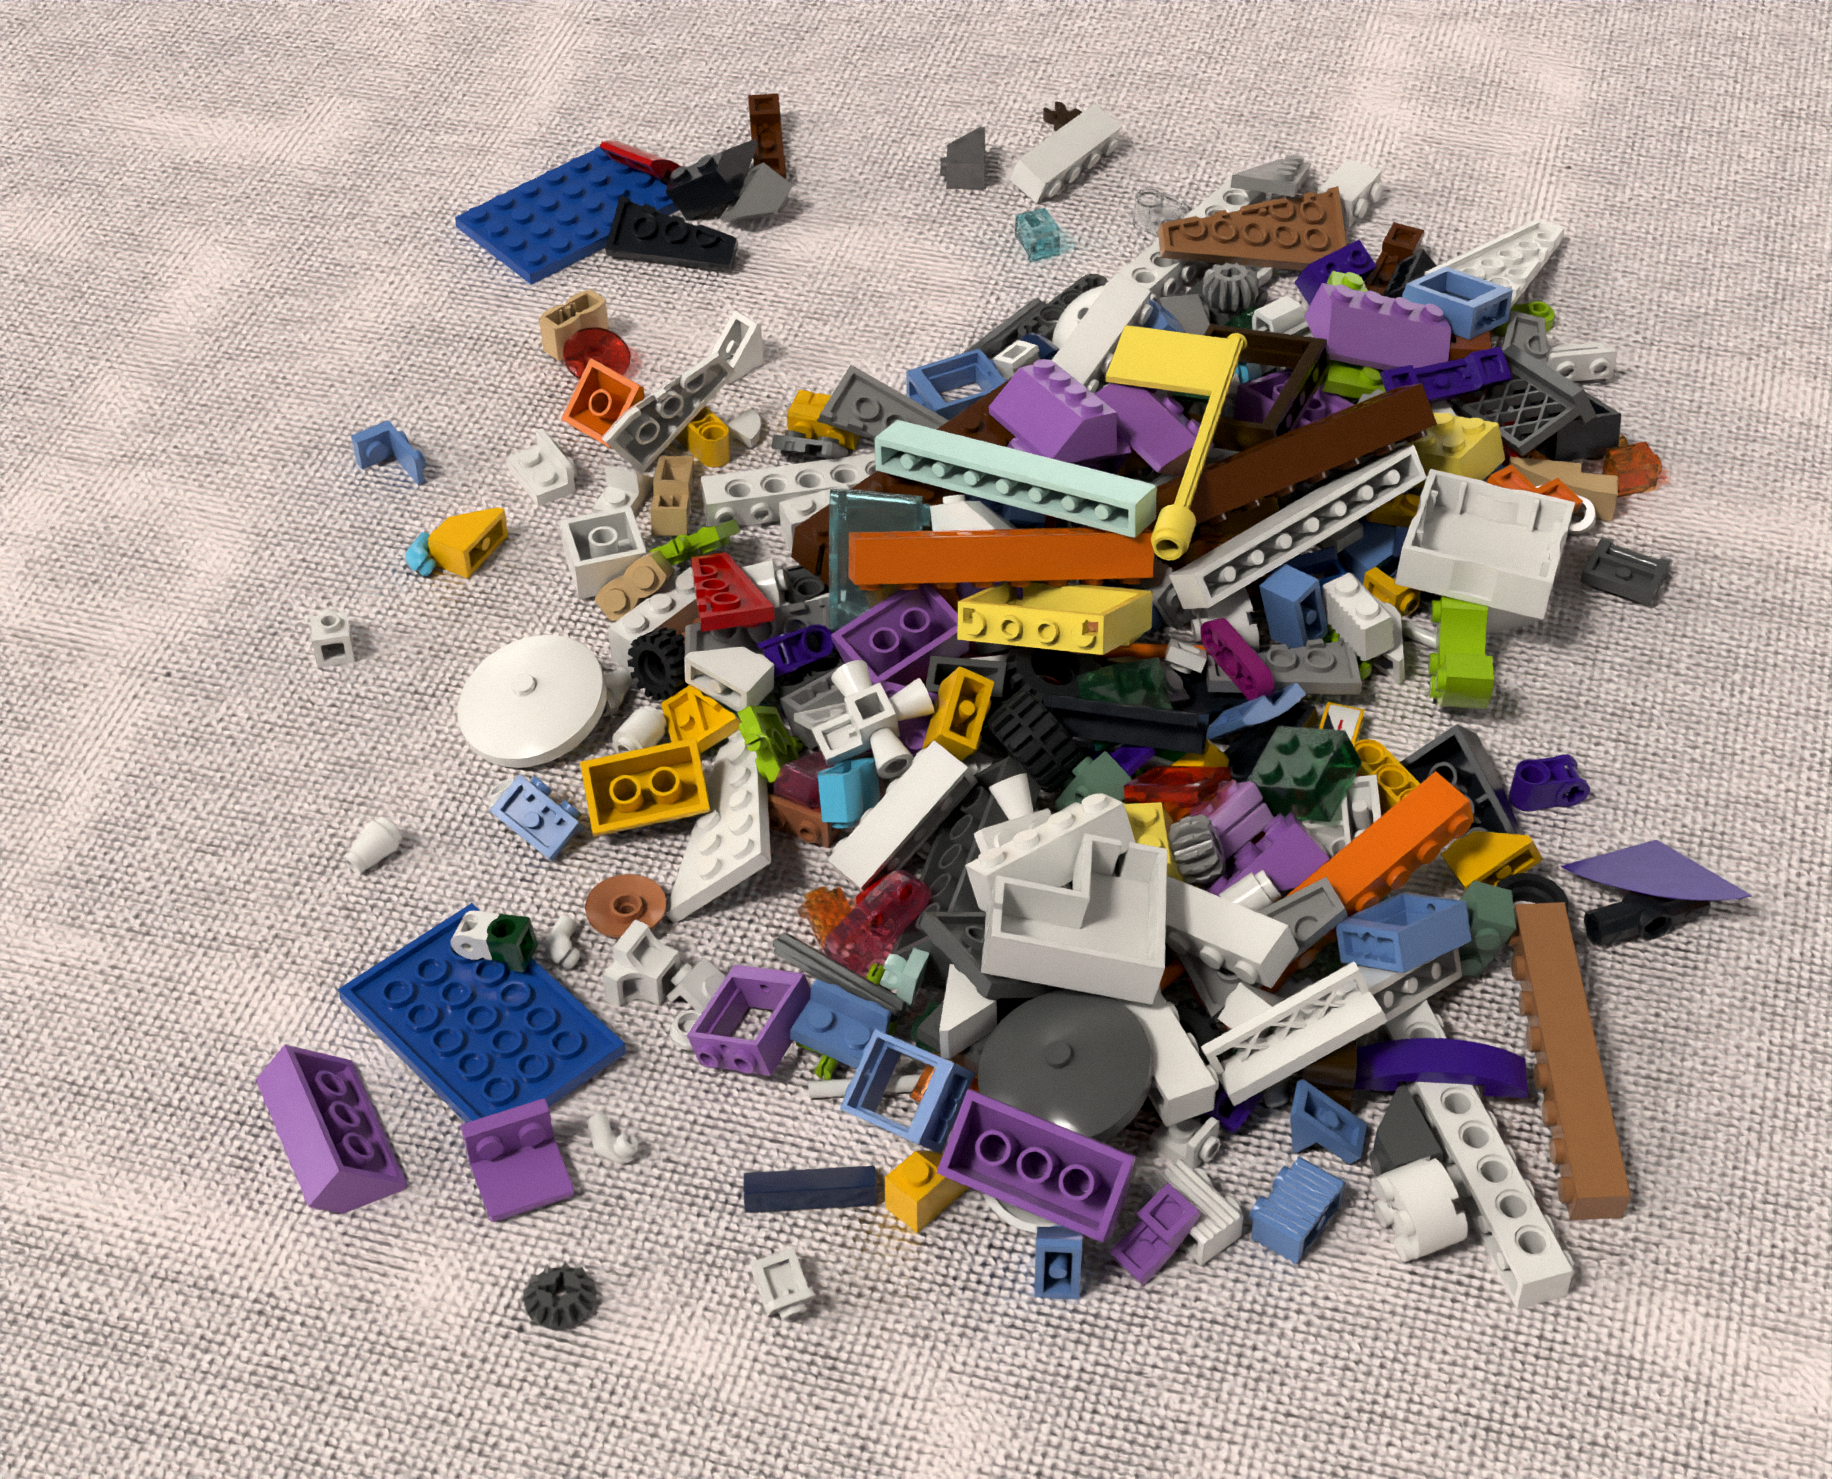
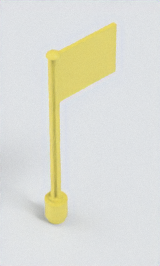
[1106,325,1247,560]

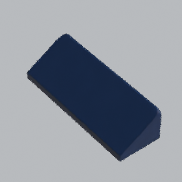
[743,1165,877,1213]

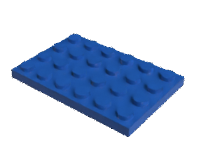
[455,146,679,285]
[338,903,626,1123]

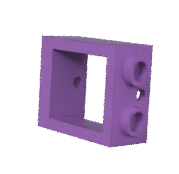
[687,965,811,1076]

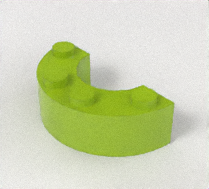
[1428,595,1494,709]

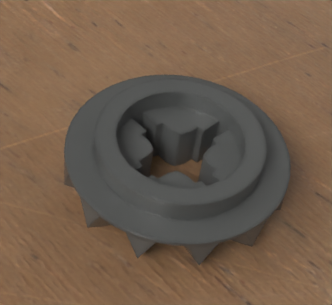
[523,1262,596,1329]

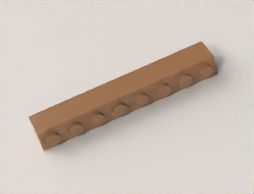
[1506,902,1631,1220]

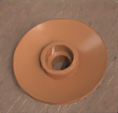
[585,874,667,939]

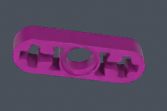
[1200,617,1275,701]

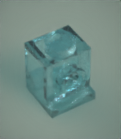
[1015,208,1060,262]

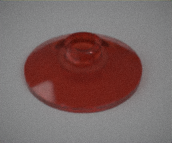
[563,327,630,380]

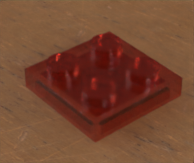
[1123,766,1231,808]

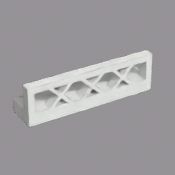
[1201,961,1388,1106]

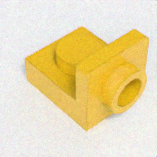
[1363,566,1421,618]

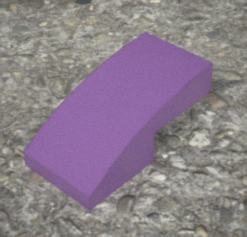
[1109,1182,1201,1286]

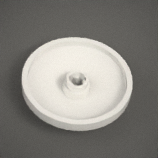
[458,635,607,768]

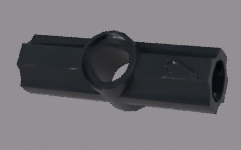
[1583,891,1711,946]

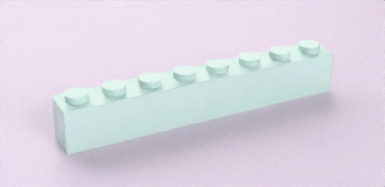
[875,420,1157,538]

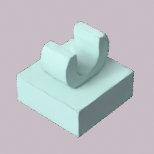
[880,948,929,1009]

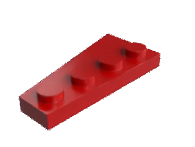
[691,552,774,632]

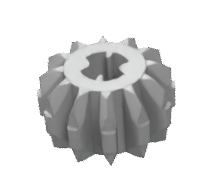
[1203,262,1259,312]
[1169,814,1227,886]

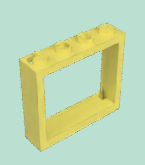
[957,581,1153,655]

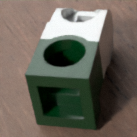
[450,911,538,972]

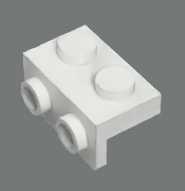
[1546,342,1617,382]

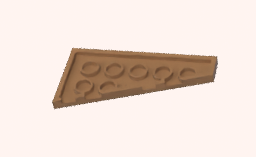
[1158,186,1347,271]

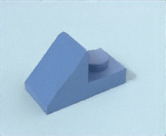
[1290,1079,1367,1164]

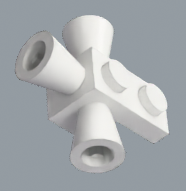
[811,660,935,778]
[974,773,1080,889]

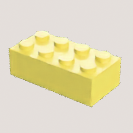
[1405,413,1505,488]

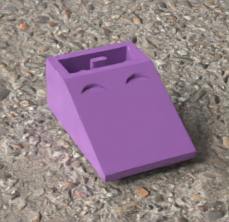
[1204,812,1330,897]

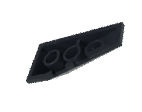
[1400,724,1522,839]

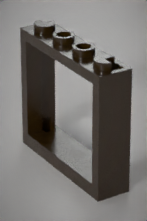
[1165,324,1331,452]

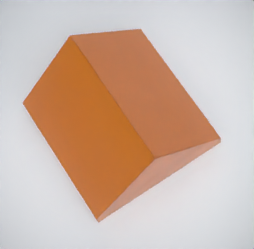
[561,358,645,449]

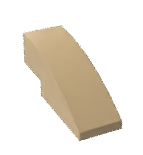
[650,456,694,536]
[1508,457,1618,521]

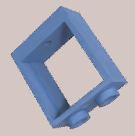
[1402,266,1513,340]
[906,348,1008,420]
[1336,892,1471,973]
[840,1029,976,1154]

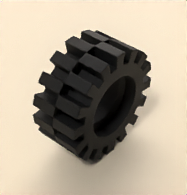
[627,627,690,701]

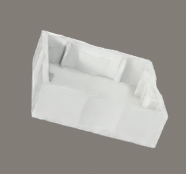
[1395,469,1575,620]

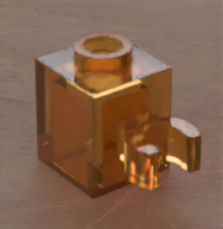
[1602,434,1662,498]

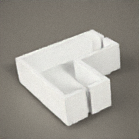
[981,833,1167,1005]

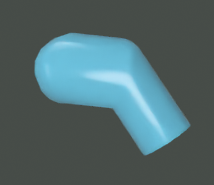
[405,532,436,576]

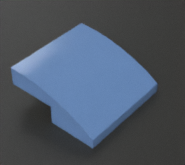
[1206,682,1306,740]

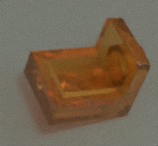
[797,886,861,949]

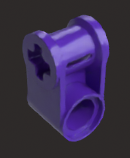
[756,624,834,678]
[1508,754,1590,812]

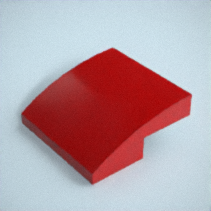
[599,140,681,179]

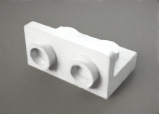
[506,428,577,507]

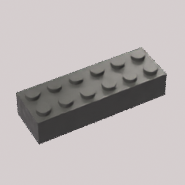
[891,756,1041,989]

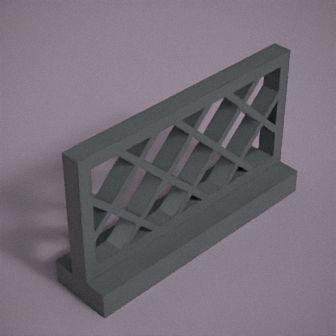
[1451,344,1597,456]

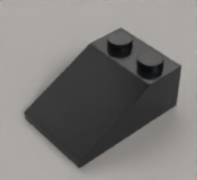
[666,139,758,220]
[1512,388,1621,462]

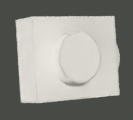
[666,957,726,1013]
[750,1248,815,1319]

